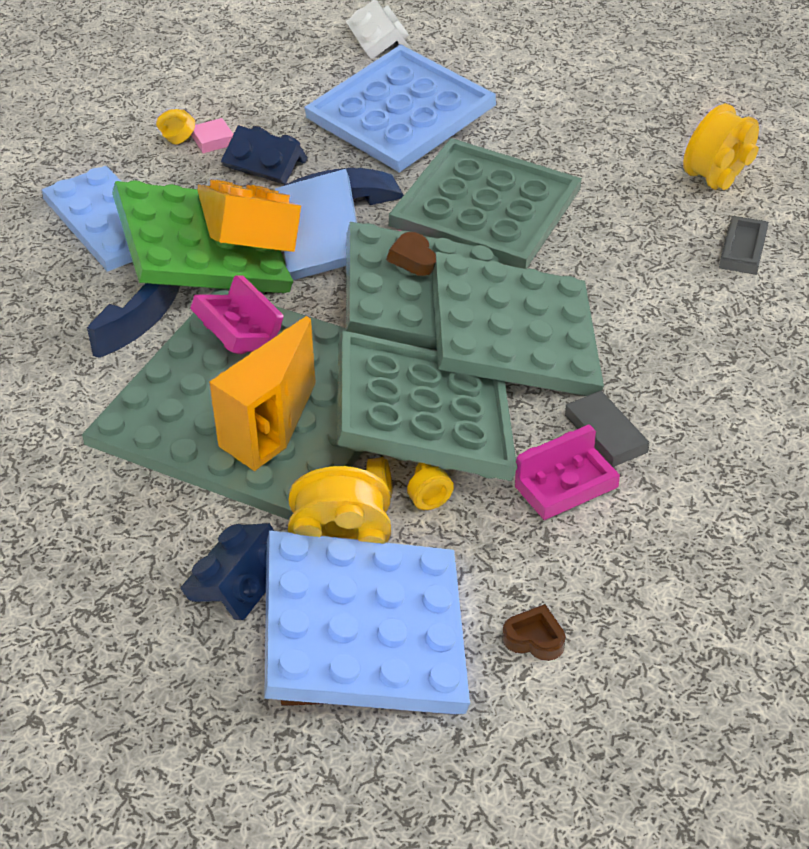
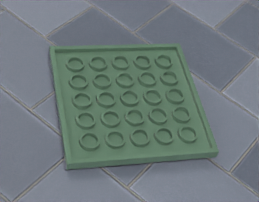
[82,288,363,520]

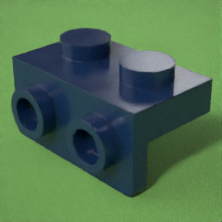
[221,125,308,185]
[180,523,275,620]

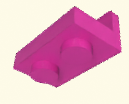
[190,275,284,354]
[515,425,620,520]

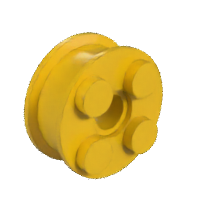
[683,103,759,190]
[288,466,391,544]

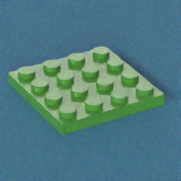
[112,180,293,293]

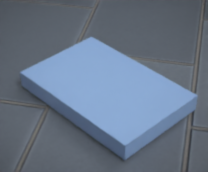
[275,169,357,280]

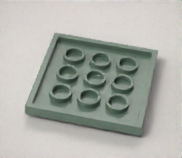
[388,138,582,269]
[346,221,499,350]
[432,252,604,396]
[337,330,517,481]

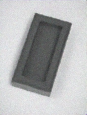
[719,216,769,275]
[565,390,650,467]

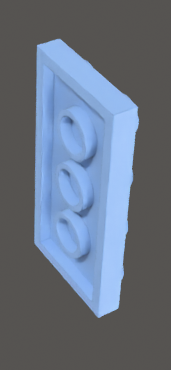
[41,166,133,272]

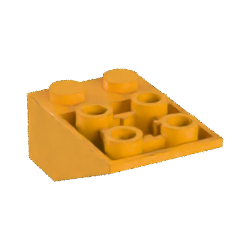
[197,179,301,252]
[209,316,316,471]

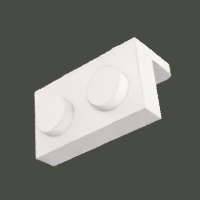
[346,0,411,58]

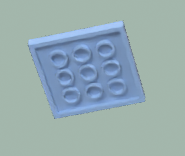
[304,44,496,173]
[264,530,470,714]

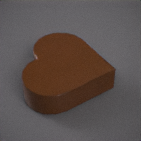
[386,232,436,276]
[502,604,566,661]

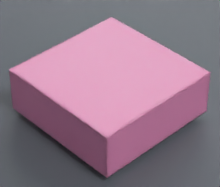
[191,118,233,153]

